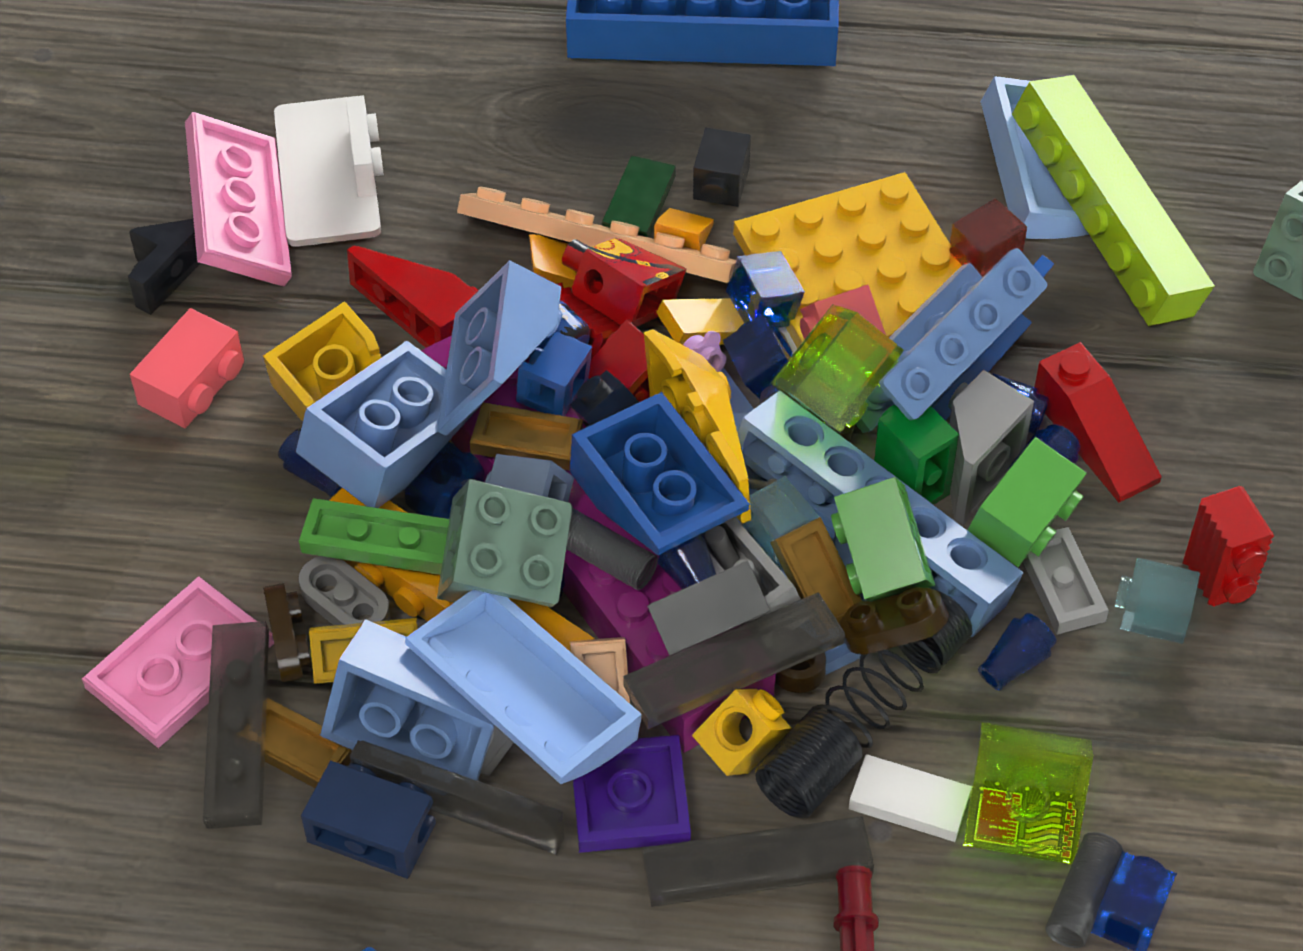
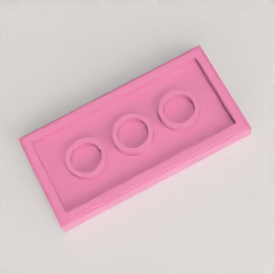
[185,112,292,287]

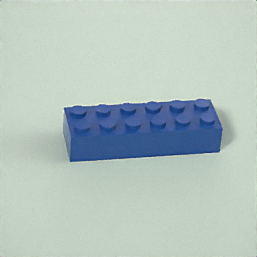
[566,0,839,66]

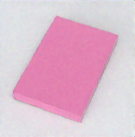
[82,576,274,749]

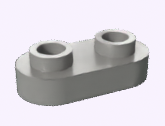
[299,556,390,625]

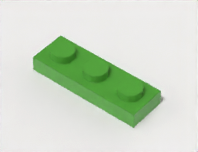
[299,498,449,575]

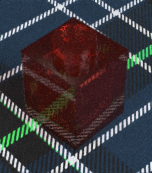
[949,198,1027,277]

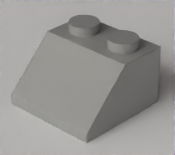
[948,370,1034,525]

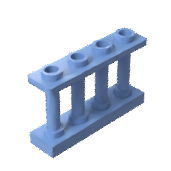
[831,248,1047,433]

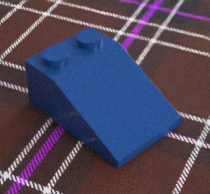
[570,392,750,555]

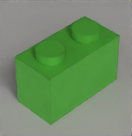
[967,437,1087,567]
[831,477,935,602]

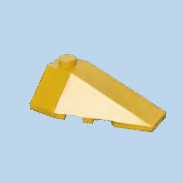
[263,301,424,473]
[644,329,751,524]

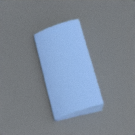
[981,76,1089,239]
[405,590,642,784]

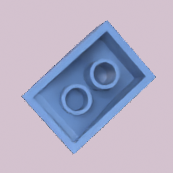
[437,260,562,436]
[296,341,482,508]
[320,619,495,801]

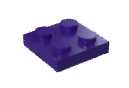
[573,735,691,853]

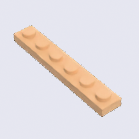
[457,187,741,283]

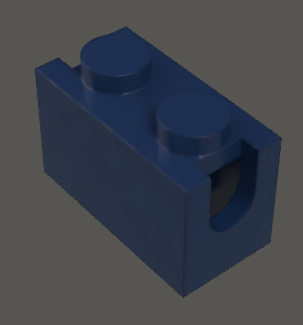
[301,760,436,879]

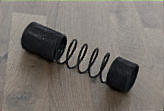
[755,589,972,818]

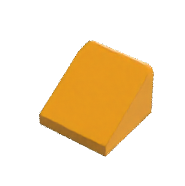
[654,208,714,251]
[529,234,577,288]

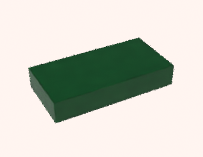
[602,155,676,238]

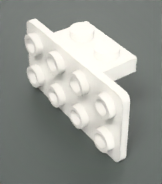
[274,95,384,247]

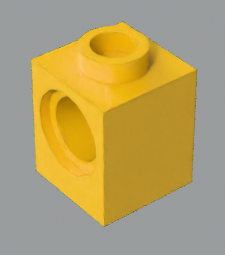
[692,689,792,776]

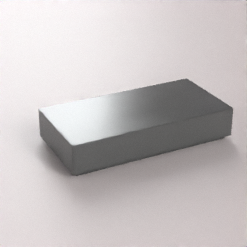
[647,560,770,656]

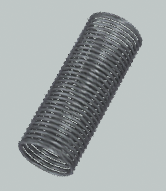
[566,507,658,590]
[1045,832,1124,948]

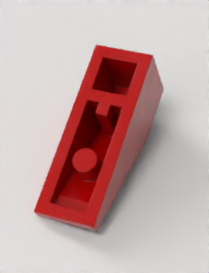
[347,245,479,348]
[1032,342,1162,503]

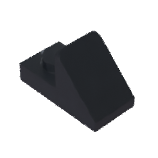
[128,219,201,315]

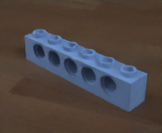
[738,390,1024,637]

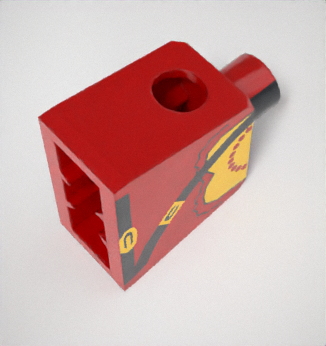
[562,238,687,327]

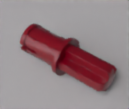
[833,865,879,951]

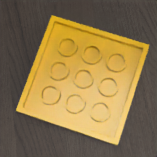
[733,172,963,371]

